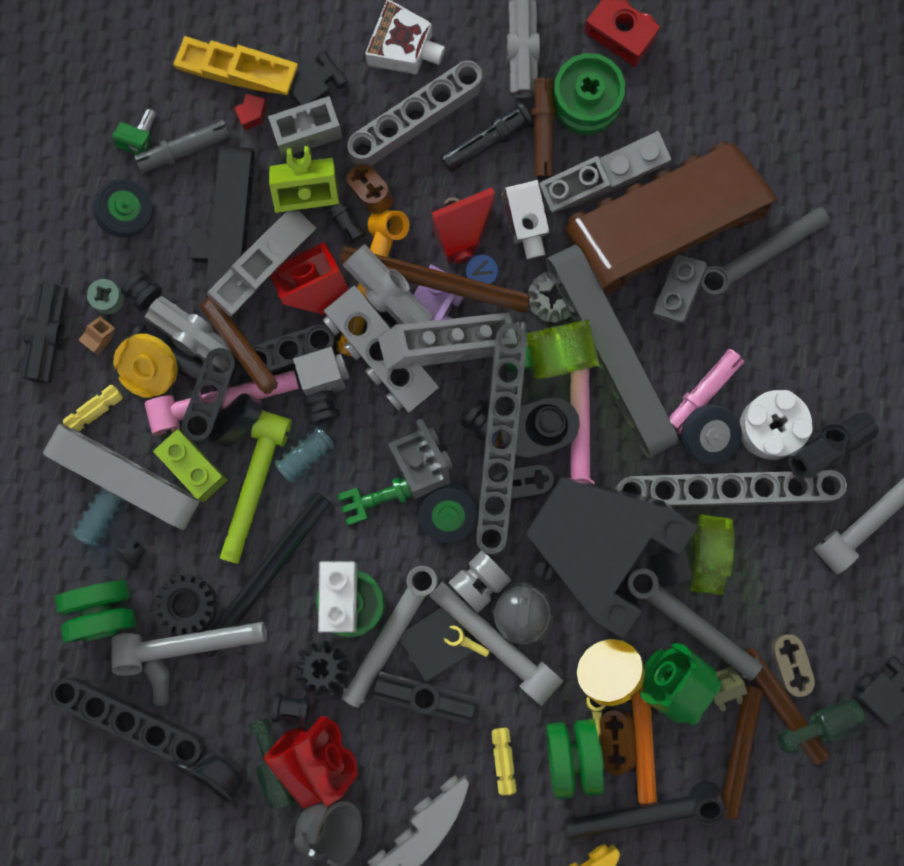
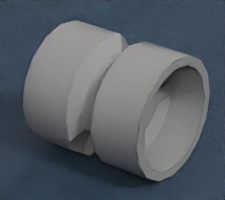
[448,550,511,613]

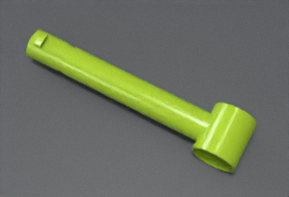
[220,410,292,564]

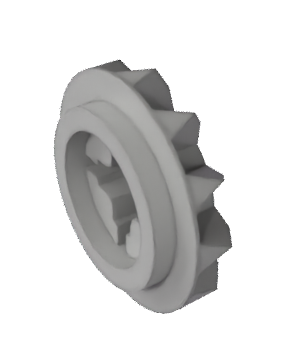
[528,272,571,322]

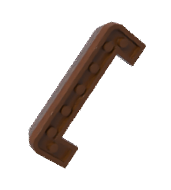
[564,141,778,296]

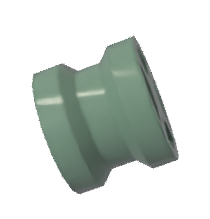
[87,279,124,315]

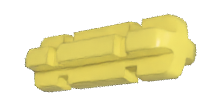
[63,385,123,432]
[491,728,517,795]

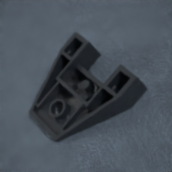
[525,476,698,639]

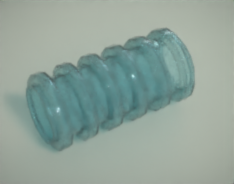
[274,426,335,483]
[71,486,126,547]

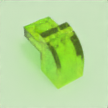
[690,515,734,595]

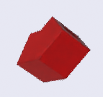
[234,94,267,131]

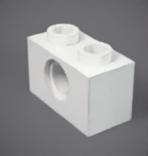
[319,562,357,632]

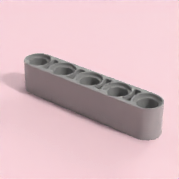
[348,61,482,166]
[43,424,200,530]

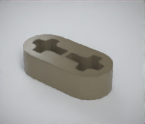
[771,634,815,697]

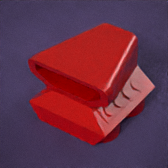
[263,716,359,808]

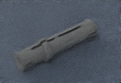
[134,119,231,175]

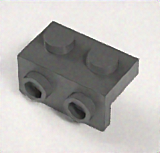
[653,254,708,329]
[388,419,453,499]

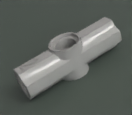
[507,0,540,98]
[343,244,433,324]
[145,296,231,373]

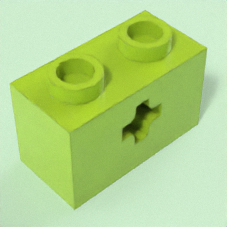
[153,429,228,502]

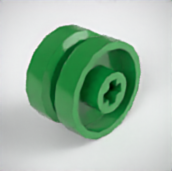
[553,53,625,135]
[53,580,137,643]
[546,719,604,800]

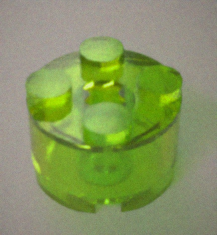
[526,319,599,379]

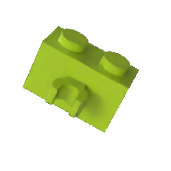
[269,146,339,213]

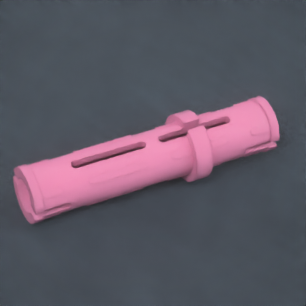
[669,349,744,435]

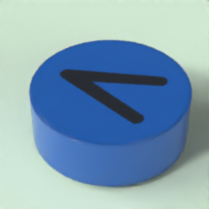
[466,255,498,284]

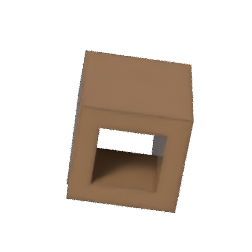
[79,316,115,355]

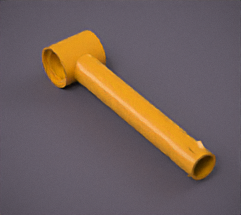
[336,210,409,357]

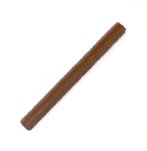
[340,246,530,313]

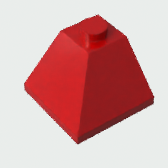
[431,187,495,264]
[270,242,349,315]

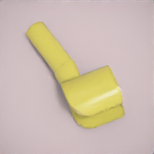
[444,626,489,657]
[586,697,605,740]

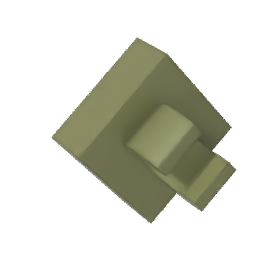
[713,666,747,711]

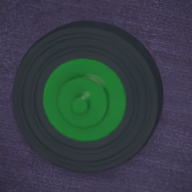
[93,179,152,238]
[419,483,478,543]

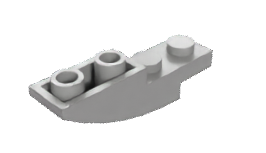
[539,131,672,213]
[206,210,317,317]
[367,775,469,866]

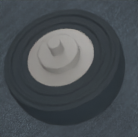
[682,405,742,464]

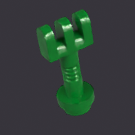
[337,477,412,526]

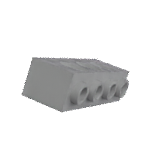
[323,285,439,413]
[378,313,518,370]

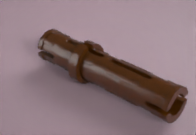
[531,78,557,177]

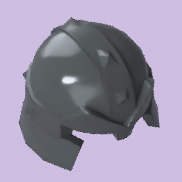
[489,582,554,644]
[294,801,362,866]

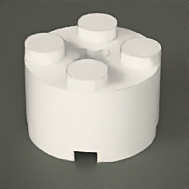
[740,390,813,460]

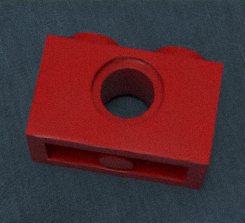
[584,0,660,67]

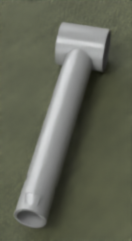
[814,478,904,575]
[341,566,439,708]
[429,582,564,706]
[112,622,267,676]

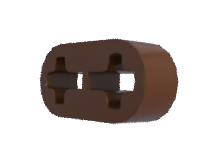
[346,164,394,214]
[600,709,636,775]

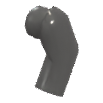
[143,659,170,706]

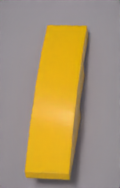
[173,36,298,95]

